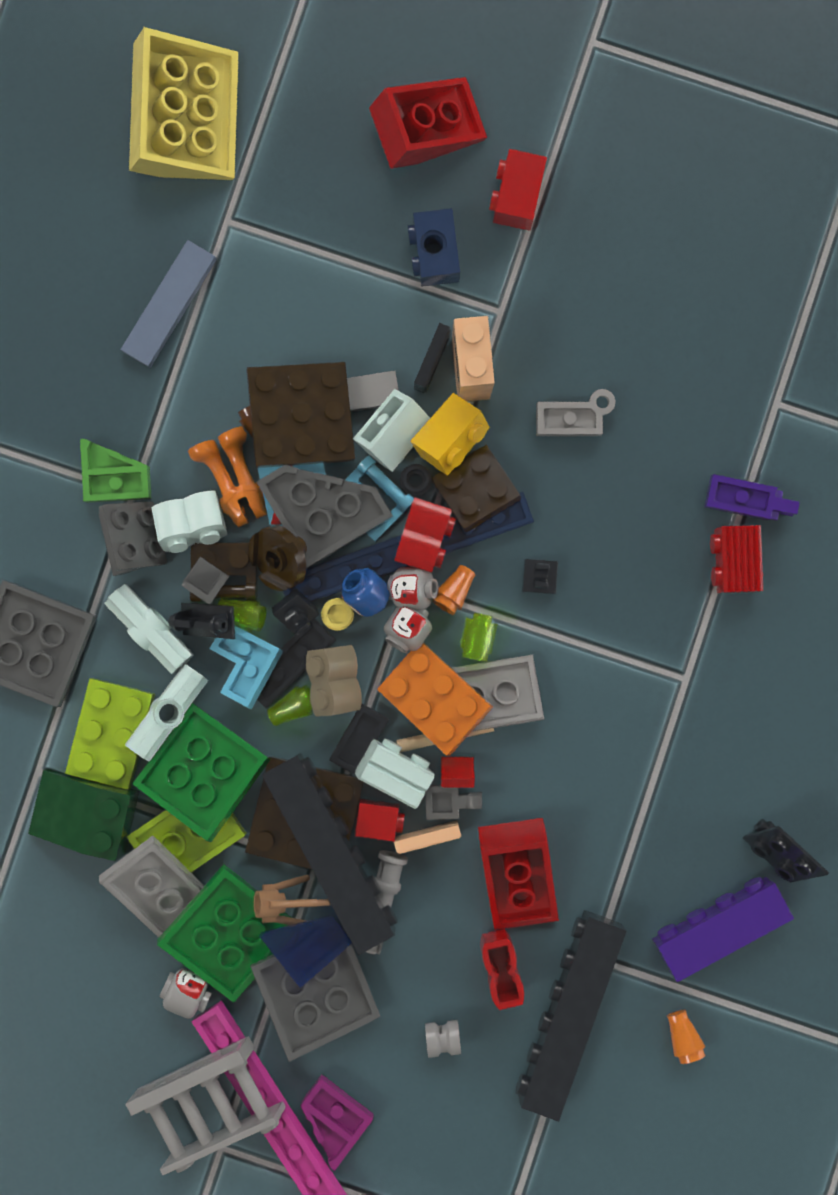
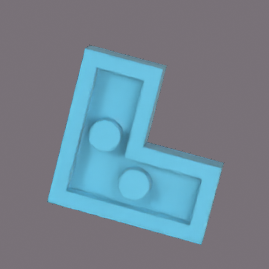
[210,626,283,709]

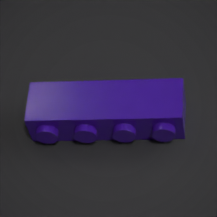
[652,877,794,982]

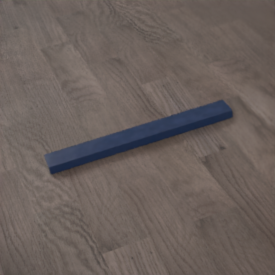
[283,492,534,602]

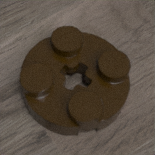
[249,524,307,591]

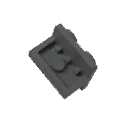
[98,501,167,576]

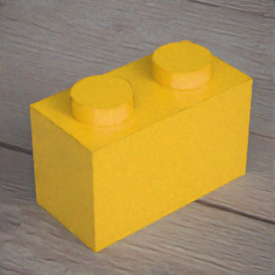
[410,393,490,476]

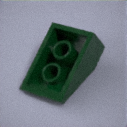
[28,769,140,861]

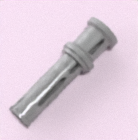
[366,850,408,954]

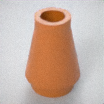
[432,565,476,615]
[667,1010,706,1064]

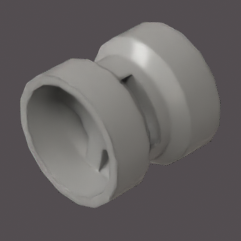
[425,1020,461,1058]

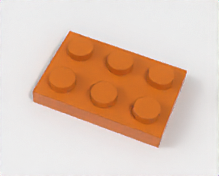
[377,642,493,756]

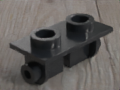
[168,602,235,639]

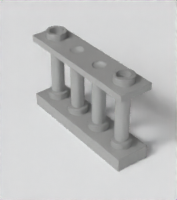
[125,1036,286,1175]

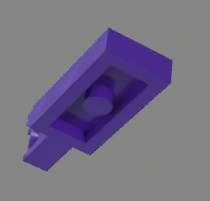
[704,474,800,520]

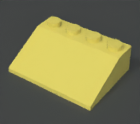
[129,27,238,180]

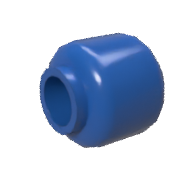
[342,568,390,617]

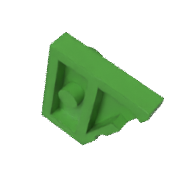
[80,439,152,503]

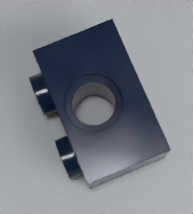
[408,208,460,287]

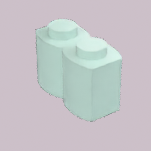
[151,491,227,553]

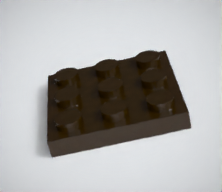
[246,362,355,468]
[245,755,364,869]

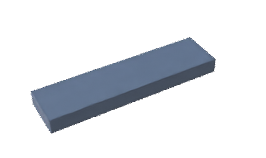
[120,240,217,368]

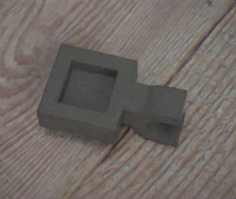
[425,784,482,820]

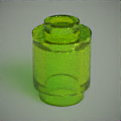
[460,612,498,662]

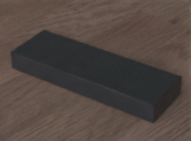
[257,618,336,709]

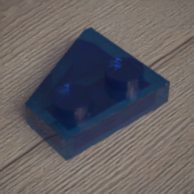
[259,915,352,988]

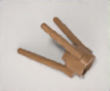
[254,875,331,931]

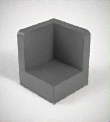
[181,557,229,605]

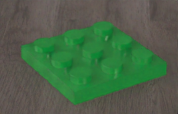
[133,703,271,842]
[157,864,300,1003]

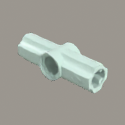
[104,584,194,674]
[125,664,208,762]

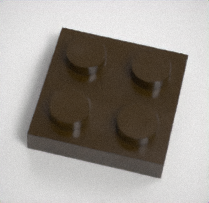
[431,444,521,533]

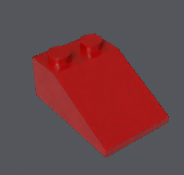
[369,77,487,169]
[478,818,559,930]

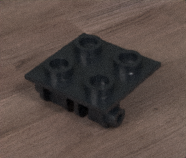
[743,819,829,883]

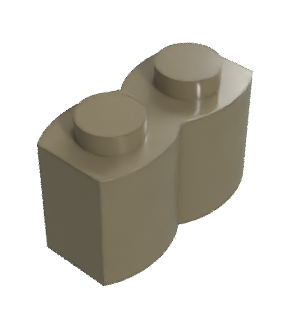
[306,645,362,717]

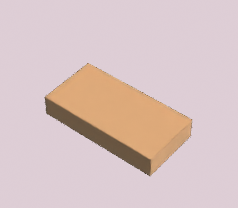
[394,820,461,854]

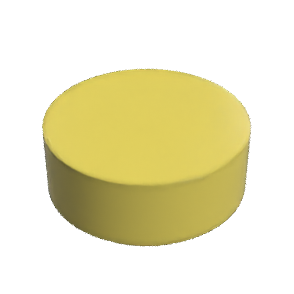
[321,598,354,631]

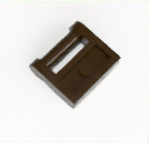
[190,543,258,602]

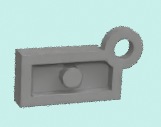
[536,389,616,436]

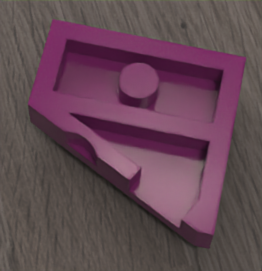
[300,1074,374,1171]

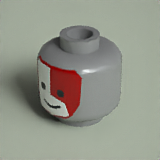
[387,567,438,610]
[383,607,432,653]
[159,968,212,1019]

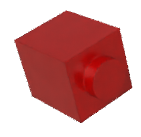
[355,799,405,842]

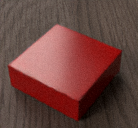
[441,757,475,788]

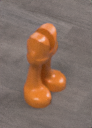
[188,426,267,527]

